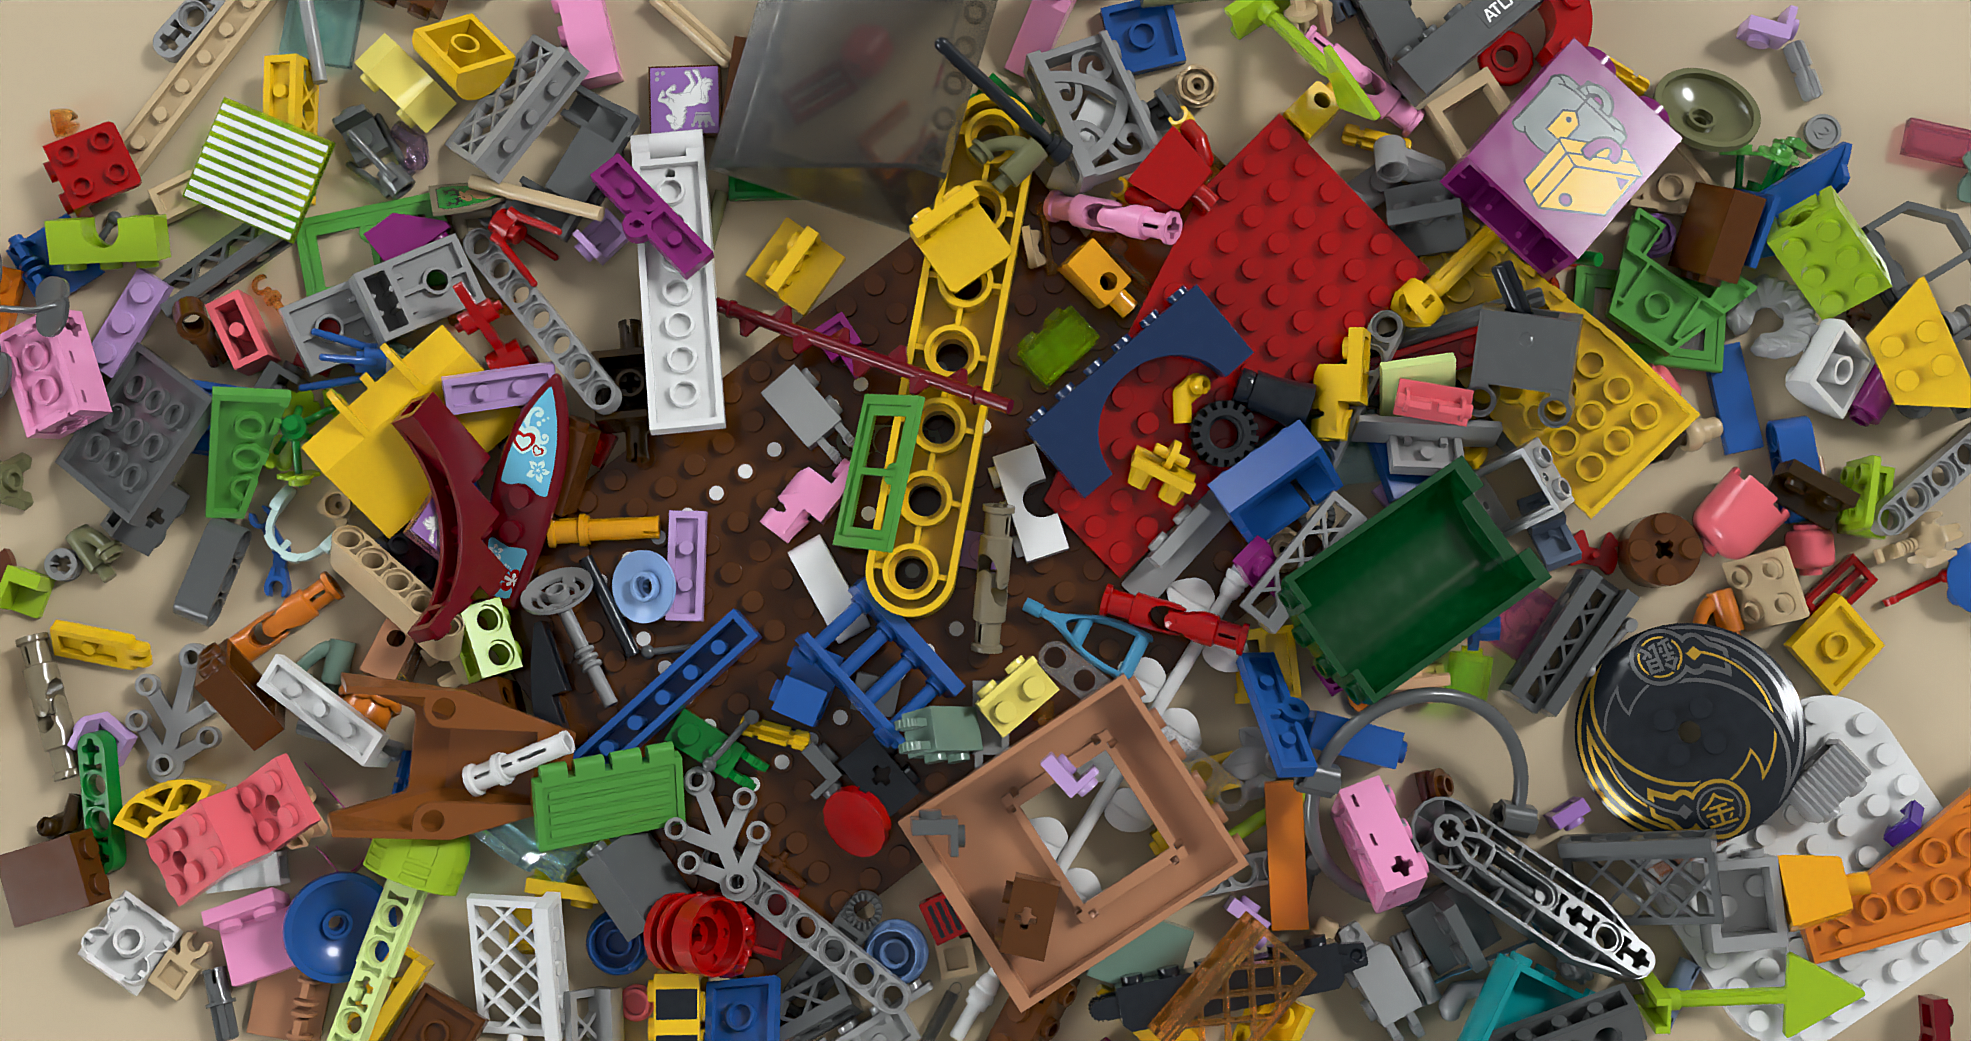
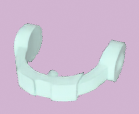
[264,484,333,564]

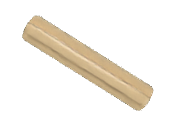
[648,0,732,69]

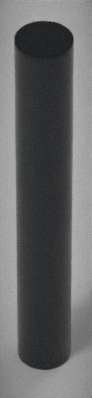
[579,555,640,659]

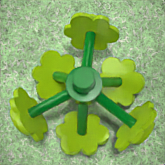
[263,389,347,488]

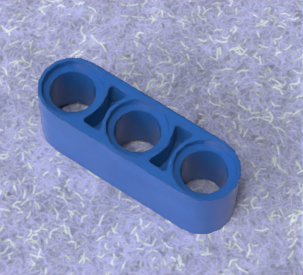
[1765,415,1821,524]

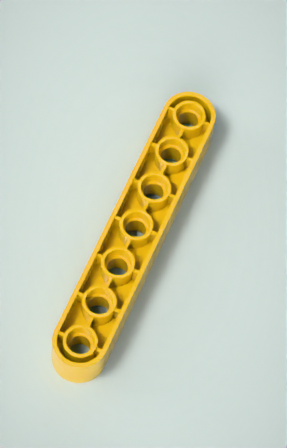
[866,93,1033,619]

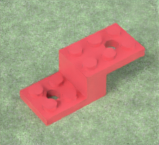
[145,753,321,907]

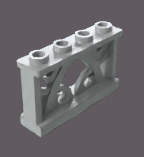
[1023,30,1163,194]

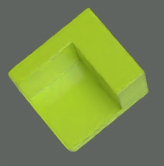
[0,565,56,619]

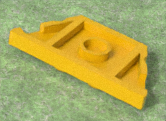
[1864,276,1971,408]

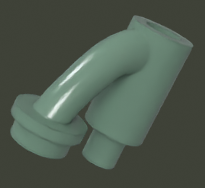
[296,638,356,695]

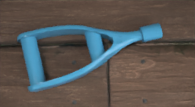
[1022,598,1153,679]

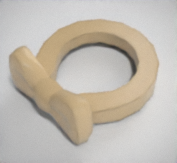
[1021,225,1047,269]

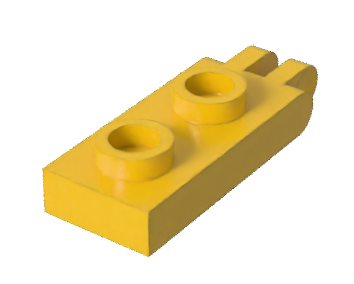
[50,619,153,670]

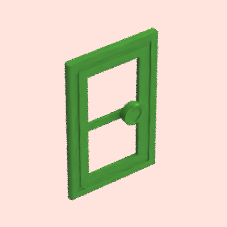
[293,193,450,297]
[832,394,925,553]

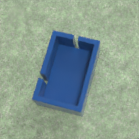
[1207,419,1344,544]

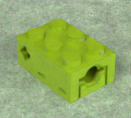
[1767,185,1892,320]

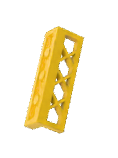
[260,53,319,206]
[347,945,435,1041]

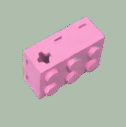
[0,310,113,439]
[1330,775,1429,914]

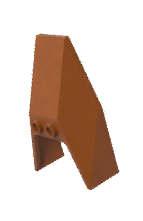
[327,672,576,840]

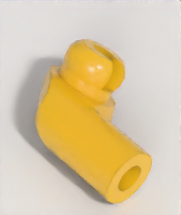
[1173,373,1211,424]

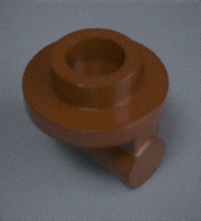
[1414,768,1454,803]

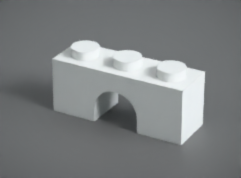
[988,444,1069,564]

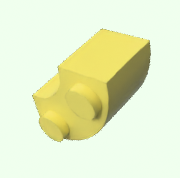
[354,33,457,134]

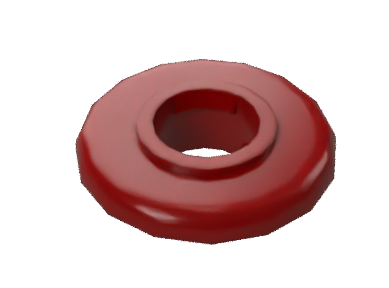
[1477,31,1534,86]

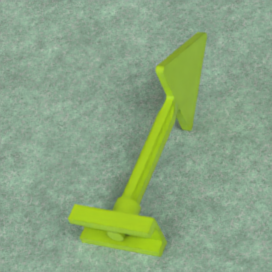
[1224,0,1381,121]
[1633,952,1865,1038]

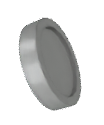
[1803,114,1841,151]

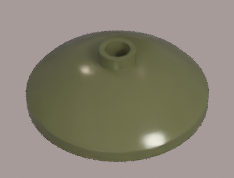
[1653,68,1761,152]

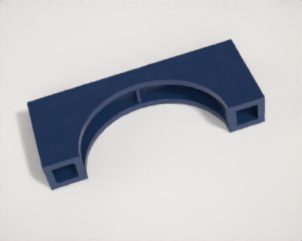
[1024,284,1254,498]

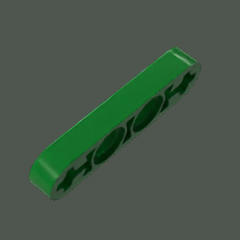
[77,730,127,874]

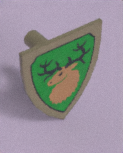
[428,183,508,240]

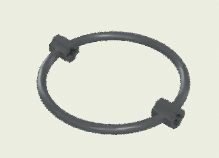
[1293,687,1539,907]

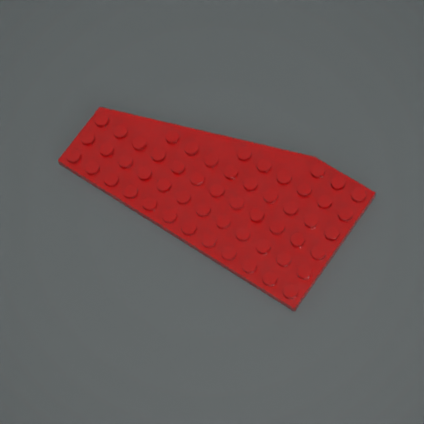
[1043,113,1430,578]

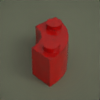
[1534,0,1593,67]

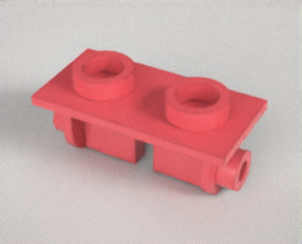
[1393,378,1474,427]

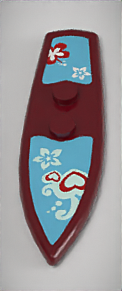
[481,373,569,610]

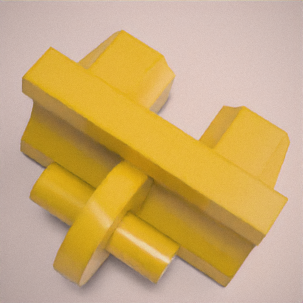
[1128,440,1196,506]

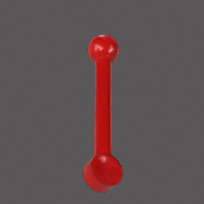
[1882,568,1947,607]

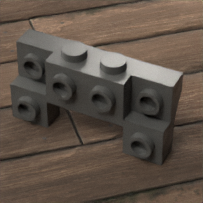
[504,85,641,243]

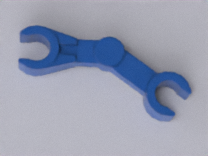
[249,505,292,598]

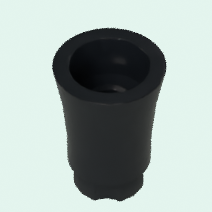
[1231,368,1317,427]

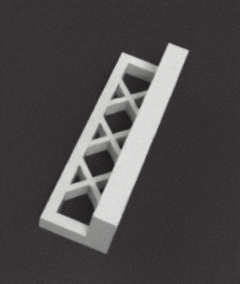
[257,654,392,768]

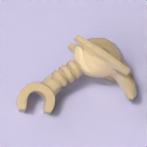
[1873,511,1964,568]

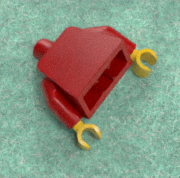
[1110,106,1220,215]

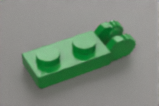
[664,708,770,791]

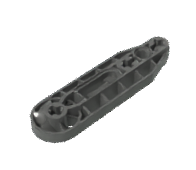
[1407,797,1655,982]

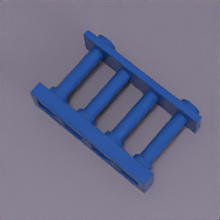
[794,577,965,749]

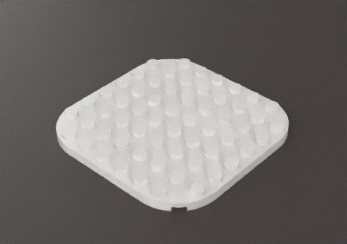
[1634,695,1971,1041]

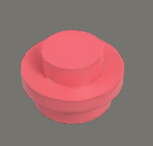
[622,984,654,1022]

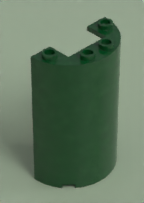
[1277,455,1552,705]

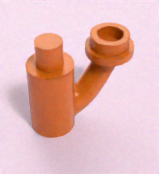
[1692,587,1745,636]

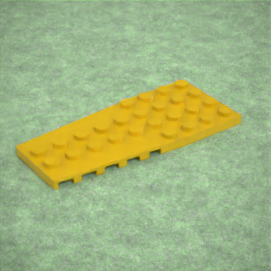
[1405,214,1701,520]

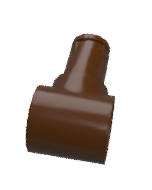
[172,296,229,368]

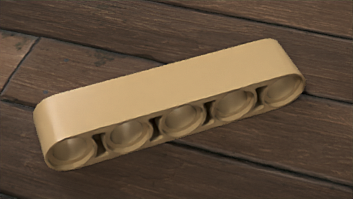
[330,525,465,661]

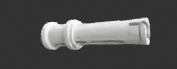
[462,730,575,797]

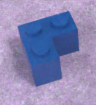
[769,645,846,727]

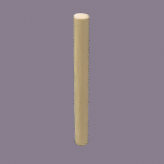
[468,174,605,221]

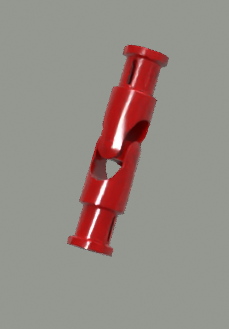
[1099,584,1251,656]

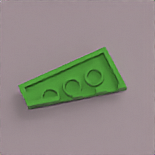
[205,386,291,519]

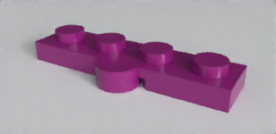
[590,153,715,280]

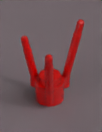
[488,206,562,287]

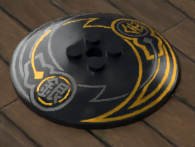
[1574,623,1807,843]

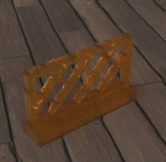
[1147,911,1318,1041]

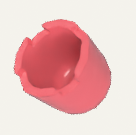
[1692,467,1790,560]

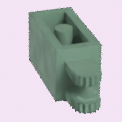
[894,706,983,764]

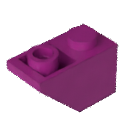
[363,213,453,261]

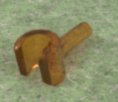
[1032,700,1054,725]

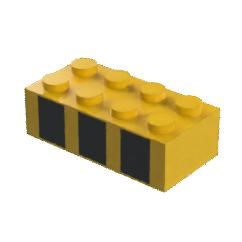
[647,969,709,1041]

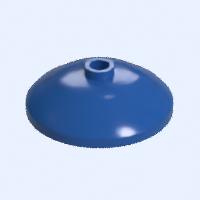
[282,871,397,983]

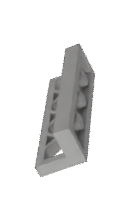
[1239,490,1368,634]
[564,986,625,1041]

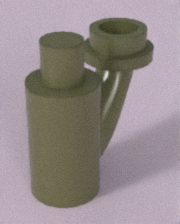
[968,135,1048,194]
[65,524,124,583]

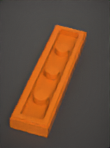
[1264,780,1309,931]

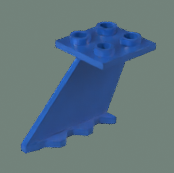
[1733,142,1853,269]

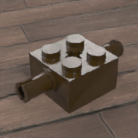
[591,319,650,464]

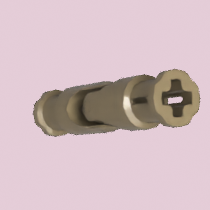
[971,503,1015,654]
[15,632,80,782]

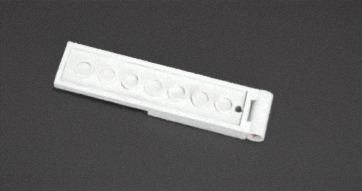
[630,129,726,435]

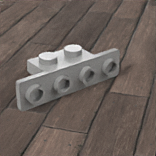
[1351,414,1503,476]
[1121,489,1230,598]
[816,978,934,1041]

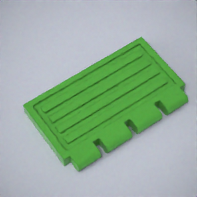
[531,741,686,852]

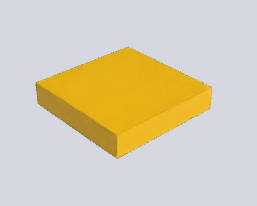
[1783,593,1885,696]

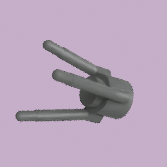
[346,113,416,200]

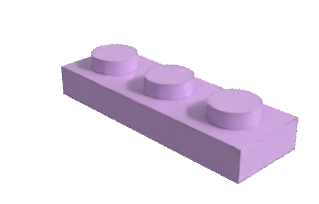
[92,268,174,378]
[441,361,556,415]
[665,510,708,622]

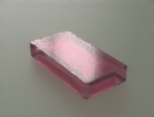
[1900,117,1971,169]

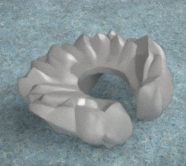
[1726,274,1819,359]

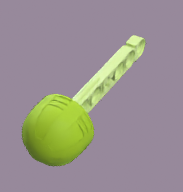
[327,835,471,1041]

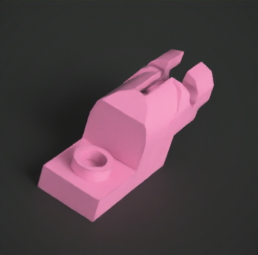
[759,458,867,543]

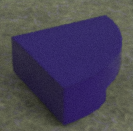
[1883,799,1925,847]

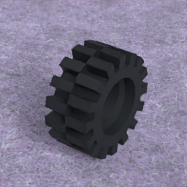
[1188,400,1259,467]

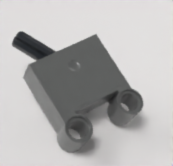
[1467,260,1583,428]

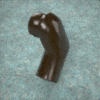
[37,793,83,839]

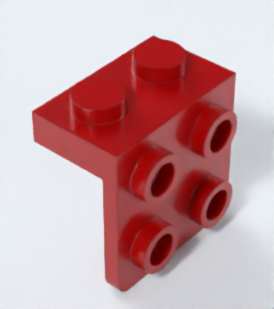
[42,121,142,218]

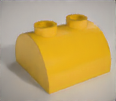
[412,13,516,100]

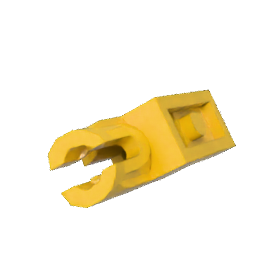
[1311,327,1371,442]

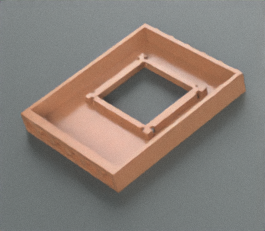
[898,673,1250,1013]

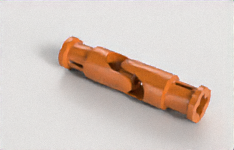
[229,571,345,663]

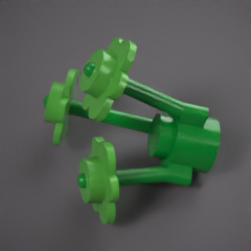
[1719,136,1813,192]

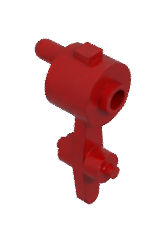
[452,281,540,370]

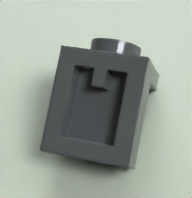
[332,104,392,168]
[253,360,310,390]

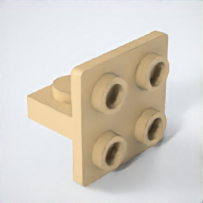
[1722,545,1810,632]

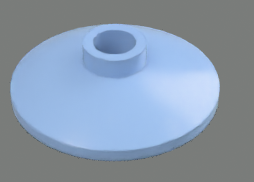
[612,550,676,623]

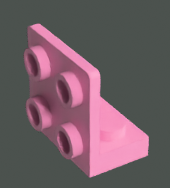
[201,887,296,987]

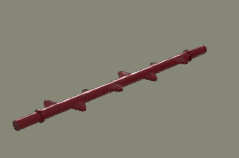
[716,297,1014,414]

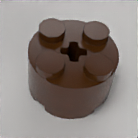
[1616,512,1704,588]

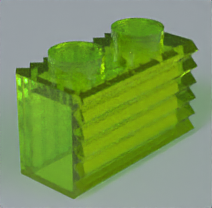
[1016,305,1100,390]

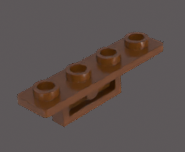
[985,977,1080,1041]

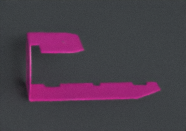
[304,762,372,872]

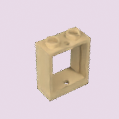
[1423,66,1511,165]

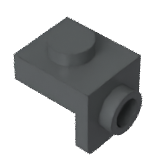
[1125,88,1182,142]
[801,741,845,800]
[910,809,965,857]

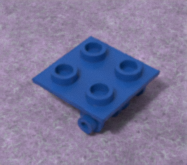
[6,213,105,297]

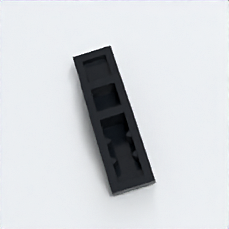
[530,621,572,730]

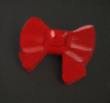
[1568,530,1619,576]

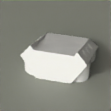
[77,890,184,996]

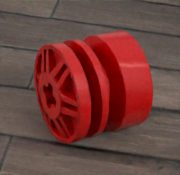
[644,892,746,978]

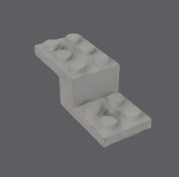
[278,233,486,377]

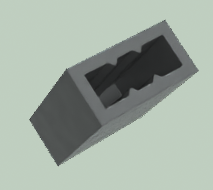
[577,831,694,942]

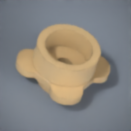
[317,484,359,527]

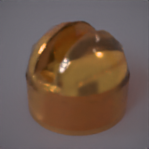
[50,108,80,138]

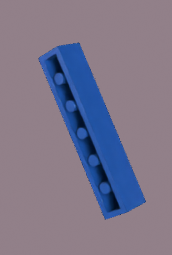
[573,608,762,764]

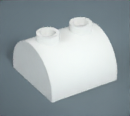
[1785,318,1875,420]

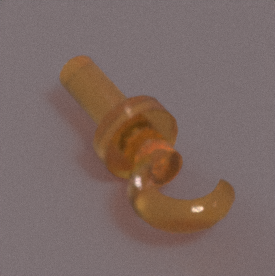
[252,274,284,315]

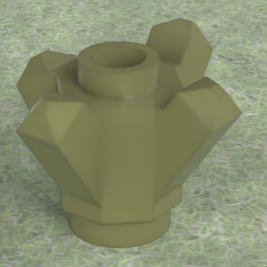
[0,452,34,511]

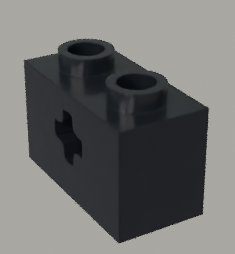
[838,734,921,817]

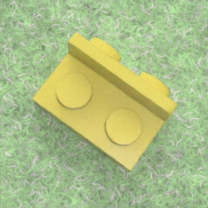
[974,655,1060,738]

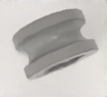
[44,548,84,582]

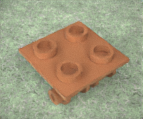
[246,967,332,1041]

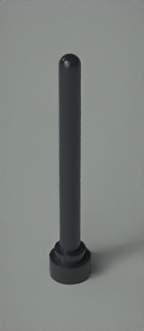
[934,36,1073,167]

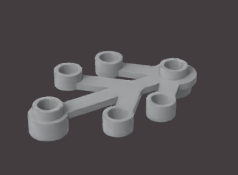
[125,643,222,783]
[664,766,771,902]

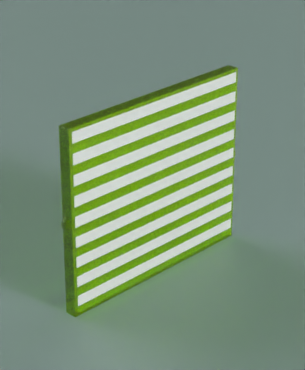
[182,97,336,244]

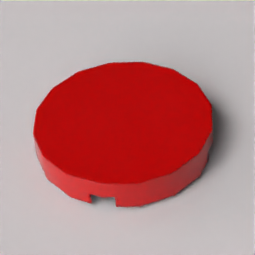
[823,785,892,858]

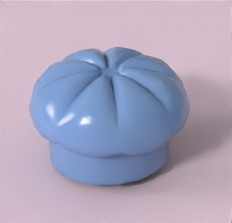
[864,919,929,984]

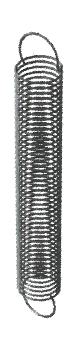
[919,982,962,1041]

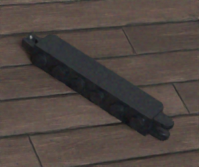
[1087,934,1368,1032]

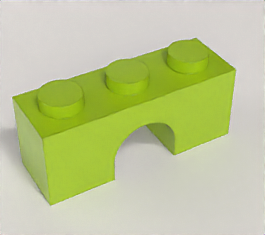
[44,214,171,271]

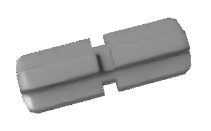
[1783,40,1823,102]

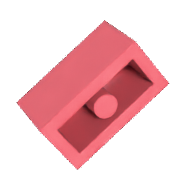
[205,289,282,376]

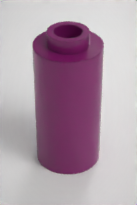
[1848,363,1893,427]

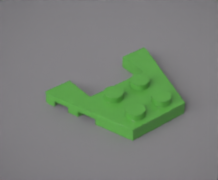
[1605,207,1757,357]

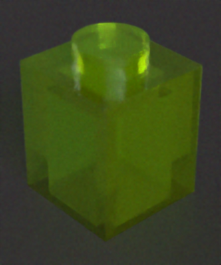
[1444,645,1494,701]

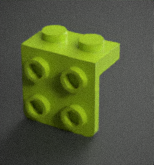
[1835,455,1895,540]

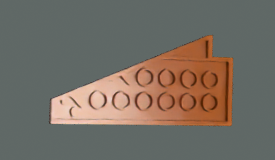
[1800,787,1971,964]

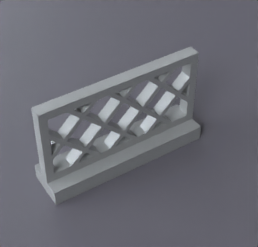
[445,34,590,184]

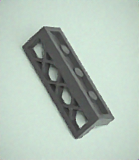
[159,206,297,321]
[1498,568,1617,714]
[1524,578,1640,717]
[780,969,864,1041]

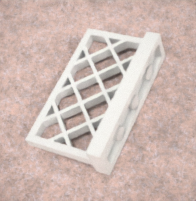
[466,891,569,1041]

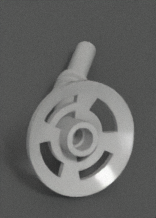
[520,567,618,709]

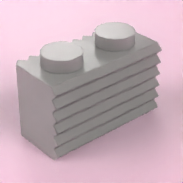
[1786,739,1872,824]

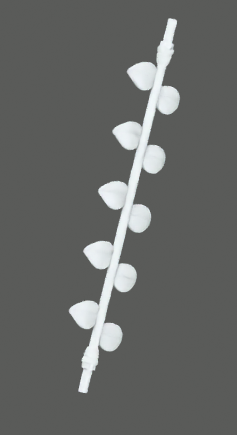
[950,539,1270,1041]

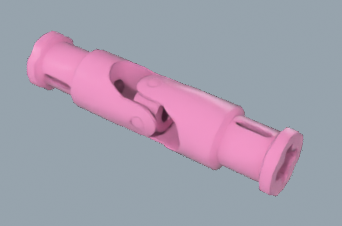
[1293,24,1426,138]
[1043,190,1182,245]

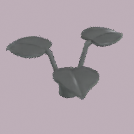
[0,255,70,399]

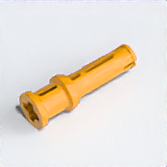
[547,514,661,548]

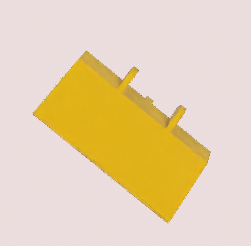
[301,325,521,539]

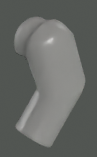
[1438,979,1485,1021]

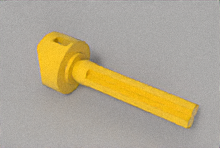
[1390,224,1501,328]

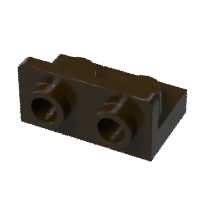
[1766,459,1861,529]

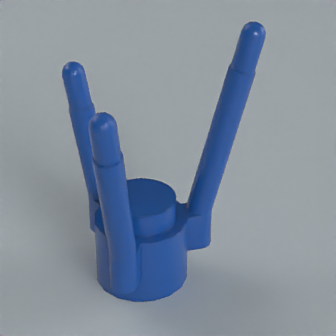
[298,328,387,392]

